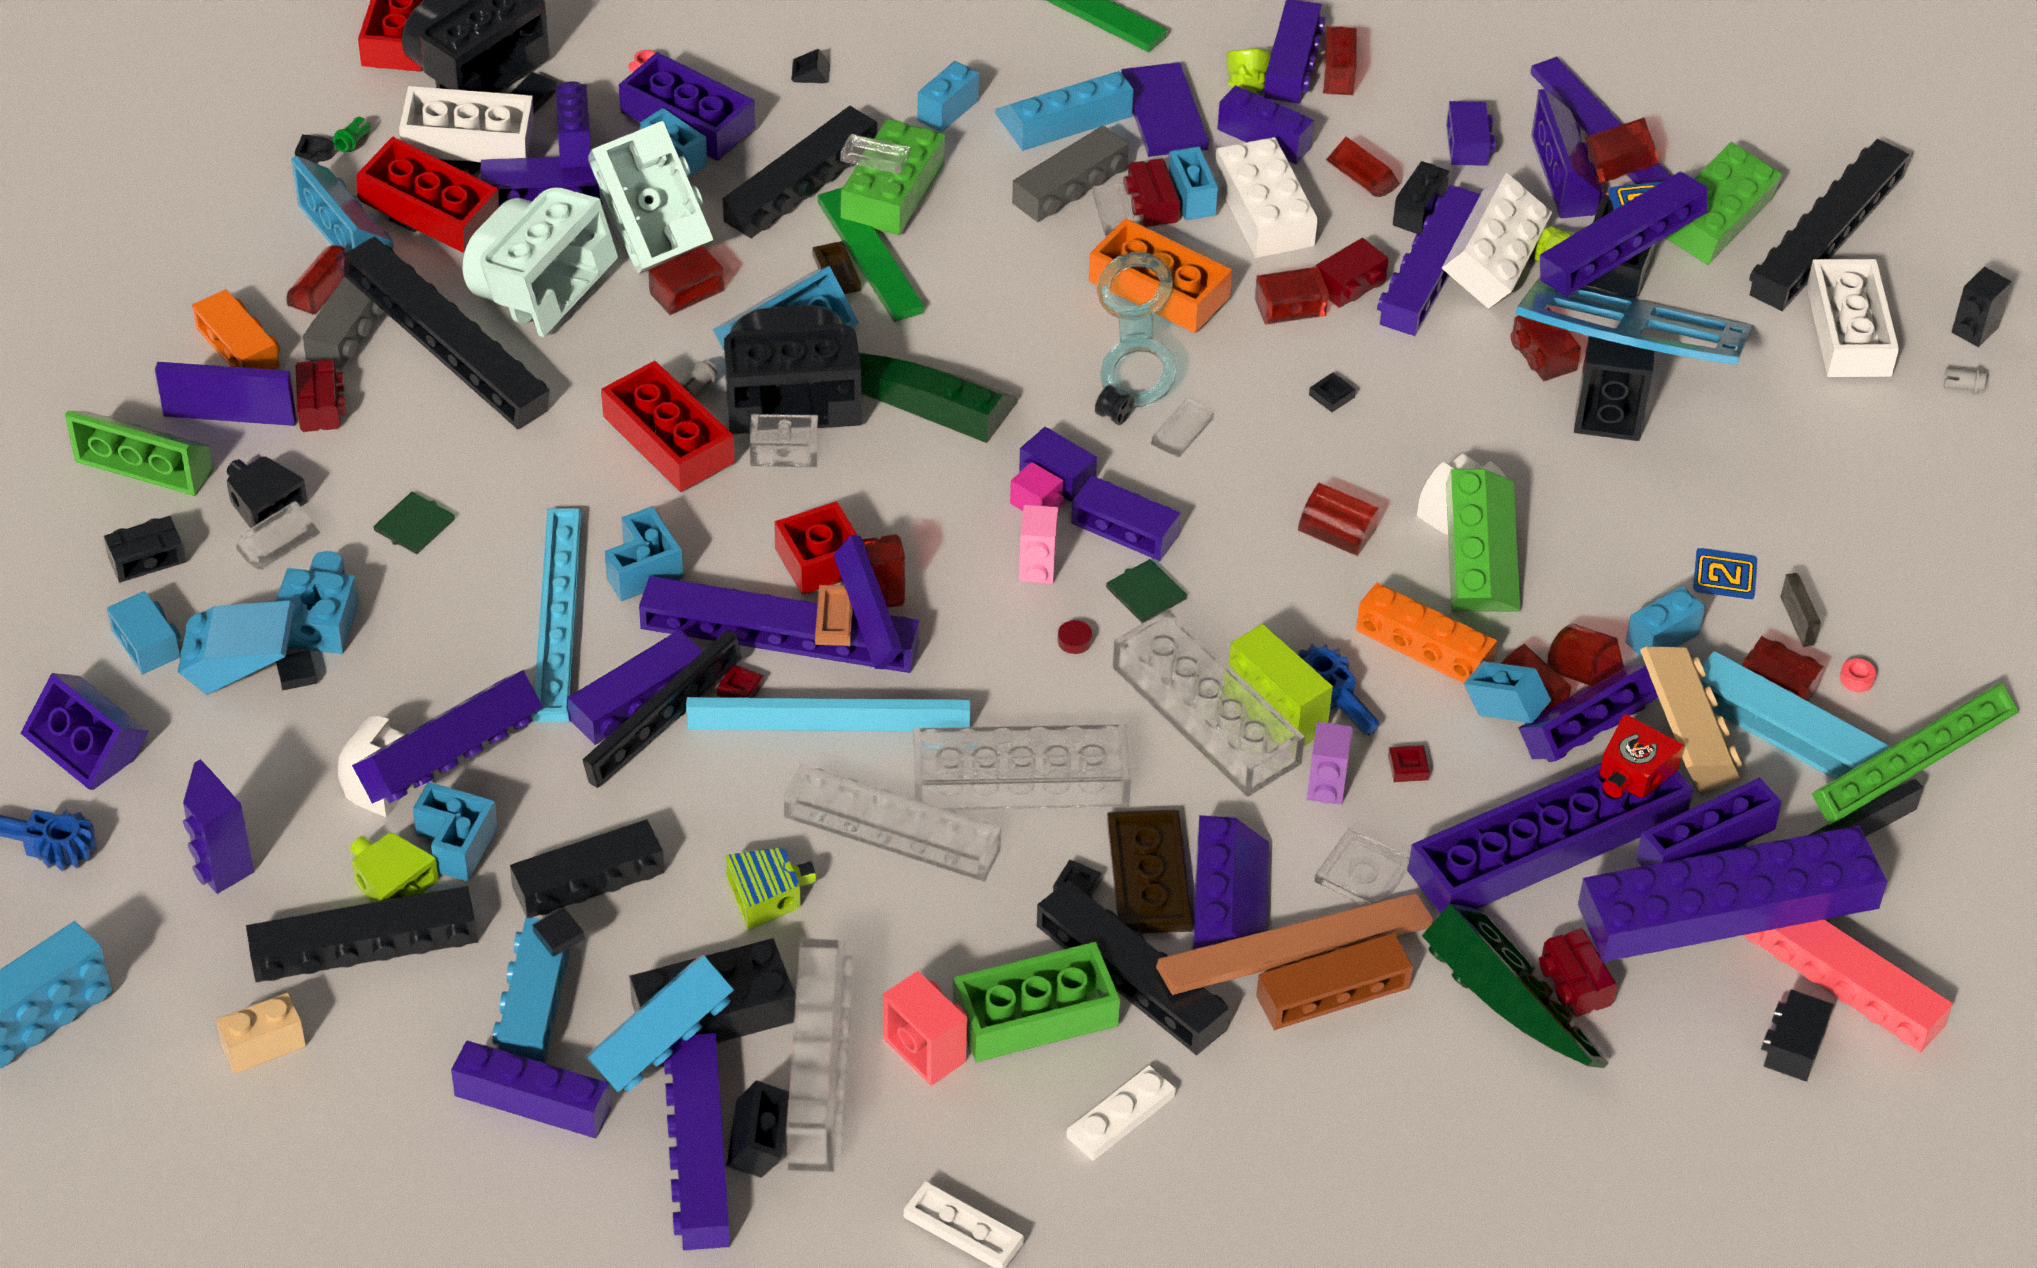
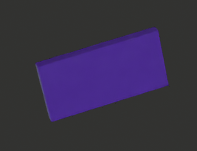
[1121,62,1209,157]
[155,361,297,426]

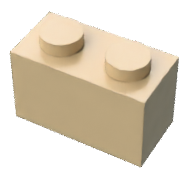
[215,992,306,1074]

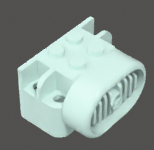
[588,121,714,274]
[463,187,618,337]

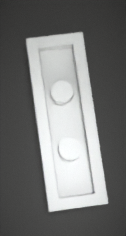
[1067,1065,1176,1161]
[904,1181,1024,1268]

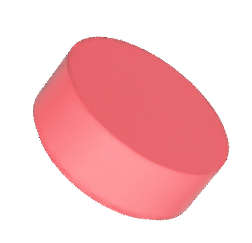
[1840,658,1877,692]

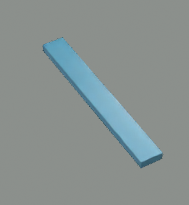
[533,508,582,722]
[686,697,970,732]

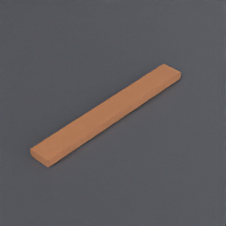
[1156,893,1433,995]

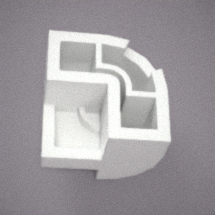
[1417,453,1507,535]
[338,716,405,817]

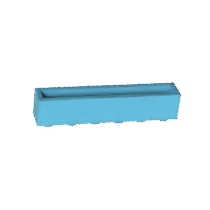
[1701,651,1891,779]

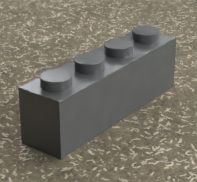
[1012,125,1129,222]
[302,277,384,369]

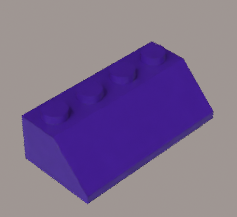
[1531,89,1603,218]
[1193,815,1269,950]

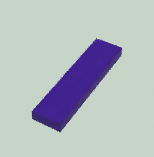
[834,535,902,670]

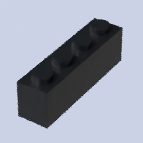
[510,819,665,918]

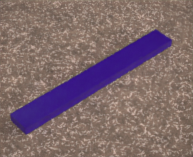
[1530,57,1671,184]

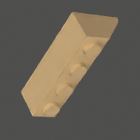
[1640,647,1742,796]

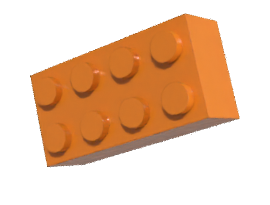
[1089,218,1232,333]

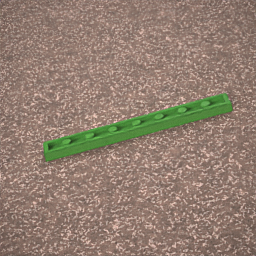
[1811,682,2019,825]

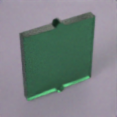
[373,491,455,554]
[1106,559,1187,624]

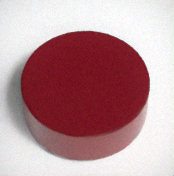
[1057,620,1092,654]

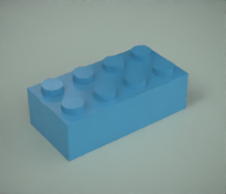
[0,920,112,1068]

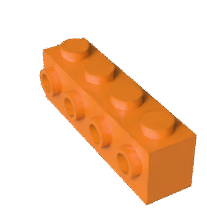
[1356,582,1497,683]

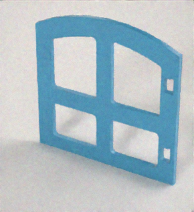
[1516,277,1752,365]

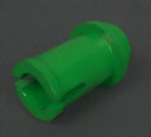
[333,117,371,152]

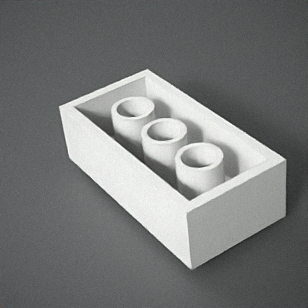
[399,86,534,162]
[1214,137,1318,258]
[1442,172,1552,309]
[1807,259,1899,377]

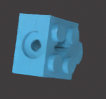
[276,551,359,654]

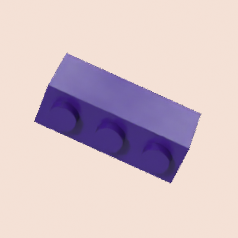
[1217,85,1314,164]
[1071,476,1181,561]

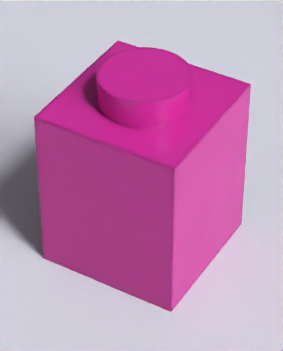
[1010,462,1064,511]

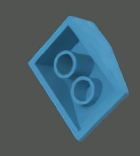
[178,600,295,695]

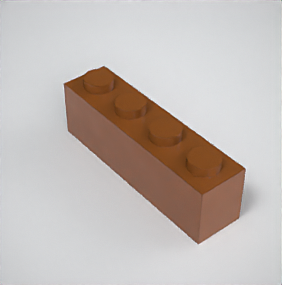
[1256,933,1413,1030]

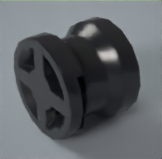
[1095,385,1135,425]

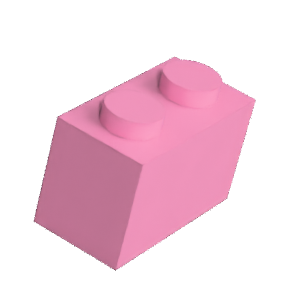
[1019,505,1058,583]

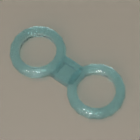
[1097,252,1177,408]

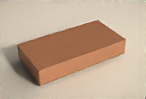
[815,585,853,646]

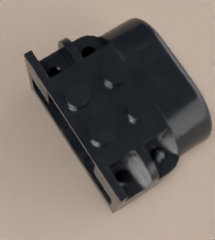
[402,0,550,93]
[724,305,861,434]

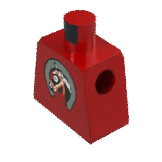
[1599,714,1684,798]

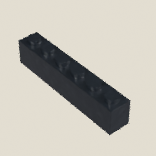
[723,105,877,239]
[1036,880,1230,1056]
[246,886,478,983]

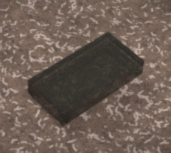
[1780,573,1821,647]

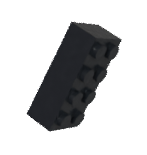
[629,938,796,1048]

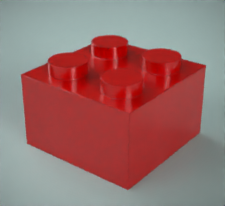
[774,501,857,595]

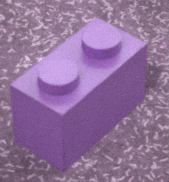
[1307,722,1353,805]

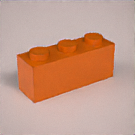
[192,289,280,370]

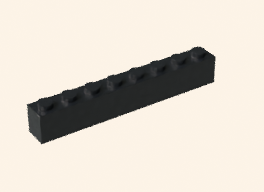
[1749,139,1910,312]
[344,236,550,430]

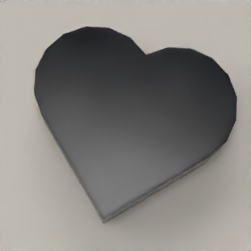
[295,134,335,164]

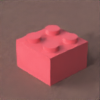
[883,970,968,1086]

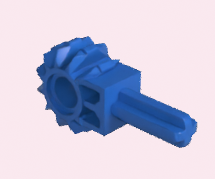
[1297,644,1380,735]
[0,808,96,871]

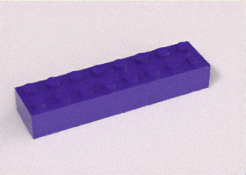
[1408,763,1693,914]
[1578,825,1887,962]

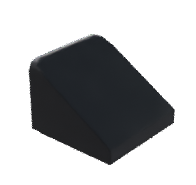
[791,49,830,83]

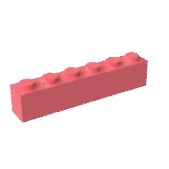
[1744,920,1953,1052]

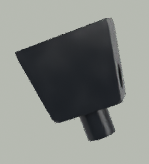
[227,457,308,535]

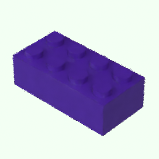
[619,52,755,161]

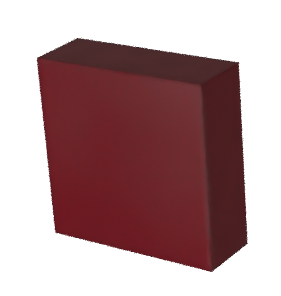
[716,665,764,698]
[1388,745,1430,782]

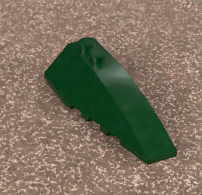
[859,353,1018,443]
[1422,904,1609,1068]

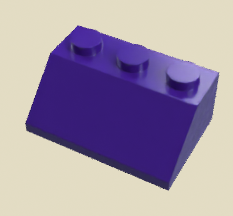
[20,673,149,790]
[183,759,254,894]

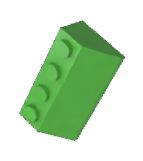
[65,410,214,496]
[1446,469,1520,612]

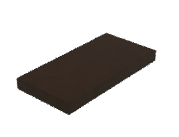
[1107,810,1192,934]

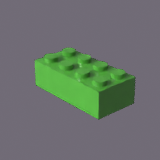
[841,119,945,235]
[1666,142,1783,265]
[953,942,1120,1062]

